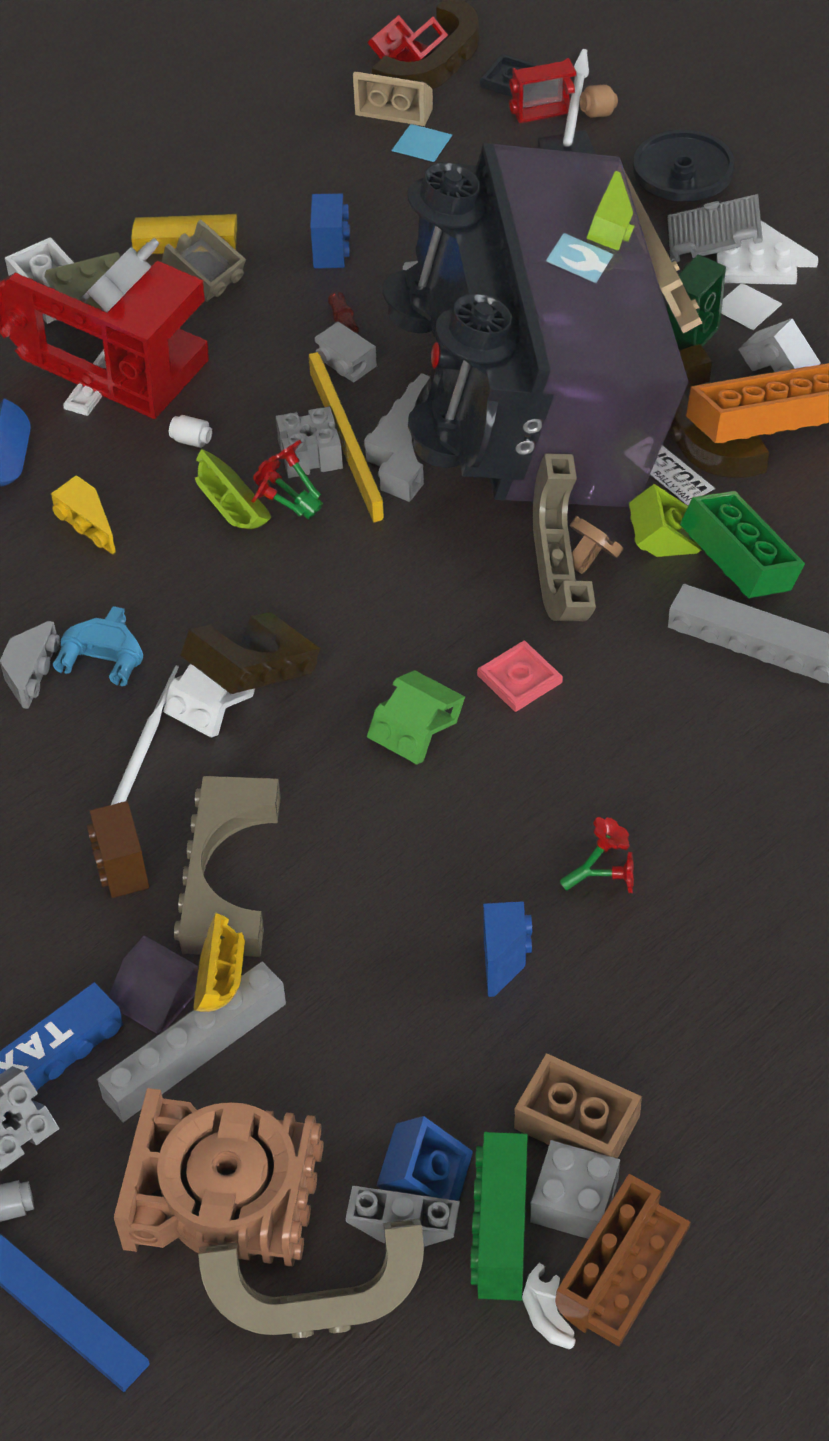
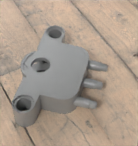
[80,238,159,312]

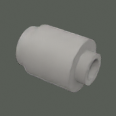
[0,1180,35,1222]

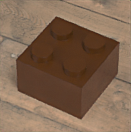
[86,801,149,898]

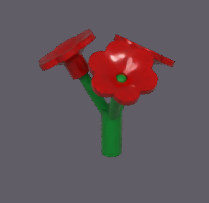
[560,817,634,893]

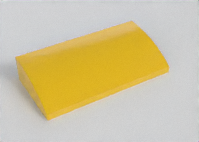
[131,214,237,254]

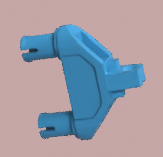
[53,606,143,686]

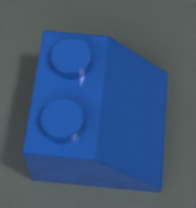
[483,902,532,997]
[376,1116,473,1201]

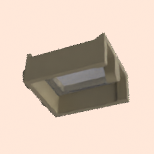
[162,219,246,302]

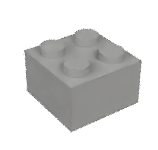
[530,1140,620,1239]

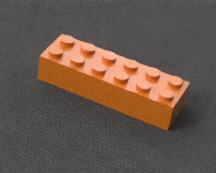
[686,363,829,443]

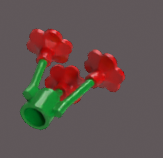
[251,440,324,520]

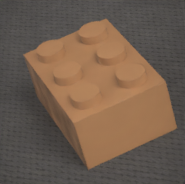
[514,1053,642,1159]

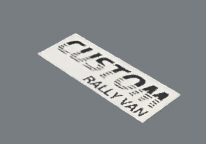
[622,435,715,505]

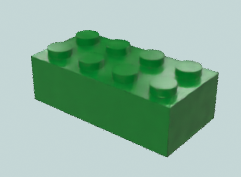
[680,491,805,598]
[471,1132,528,1301]

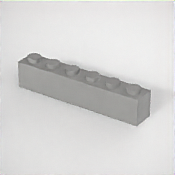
[668,584,829,684]
[97,961,286,1122]

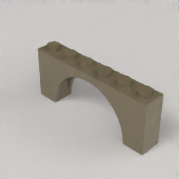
[174,776,281,957]

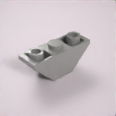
[0,621,60,709]
[345,1186,460,1247]

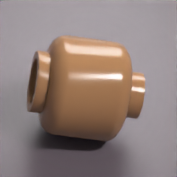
[580,84,618,118]

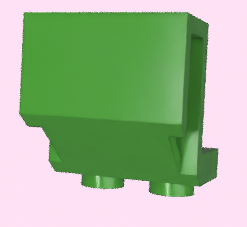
[367,670,465,764]

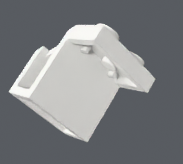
[163,663,255,738]

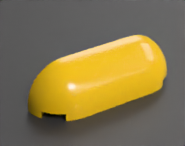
[194,913,245,1012]

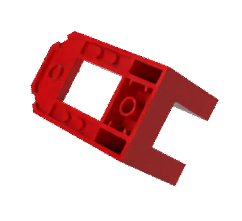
[0,261,209,419]

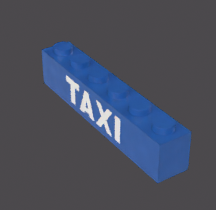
[0,982,123,1117]

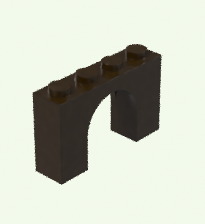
[180,612,321,694]

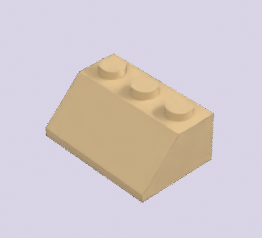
[353,72,433,126]

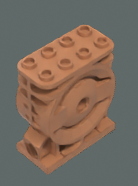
[114,1088,324,1267]

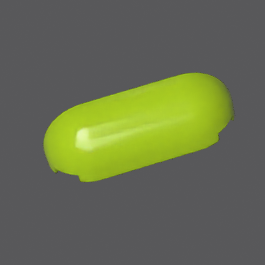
[195,449,271,529]

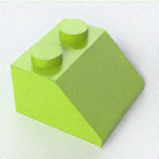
[629,484,701,557]

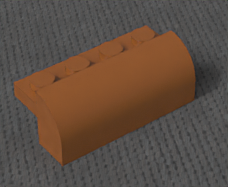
[555,1174,691,1346]

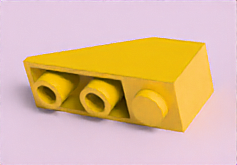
[51,475,116,554]

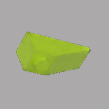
[586,171,634,251]

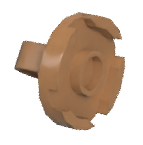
[569,516,624,574]

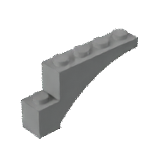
[364,373,431,502]

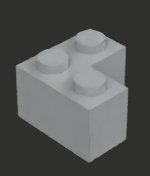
[738,319,821,372]

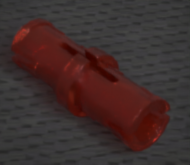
[328,292,359,334]

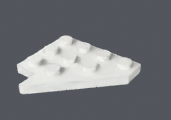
[716,221,818,284]

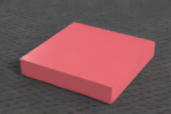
[477,640,563,712]

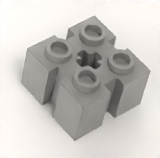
[276,407,343,478]
[0,1066,60,1170]

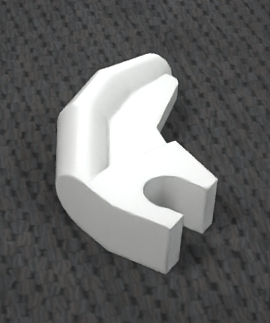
[522,1263,576,1349]

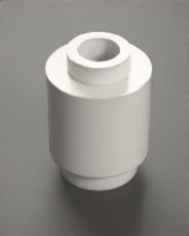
[169,415,212,448]

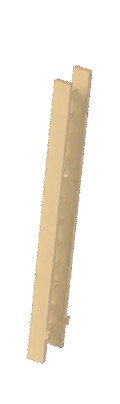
[600,156,702,333]

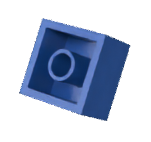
[310,193,350,268]

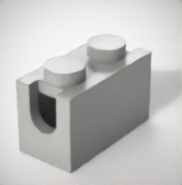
[315,322,377,382]

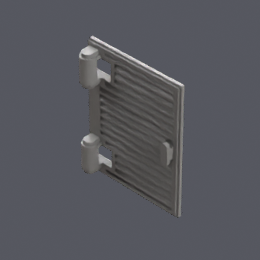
[668,194,763,262]

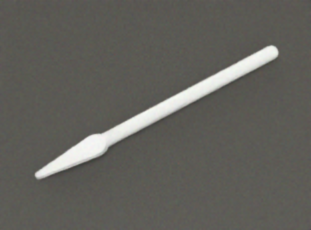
[563,49,589,147]
[111,665,179,805]

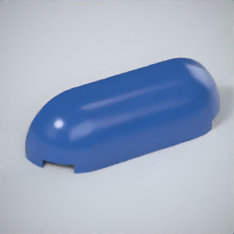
[0,399,31,487]

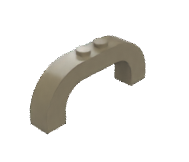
[533,453,596,621]
[198,1218,424,1338]

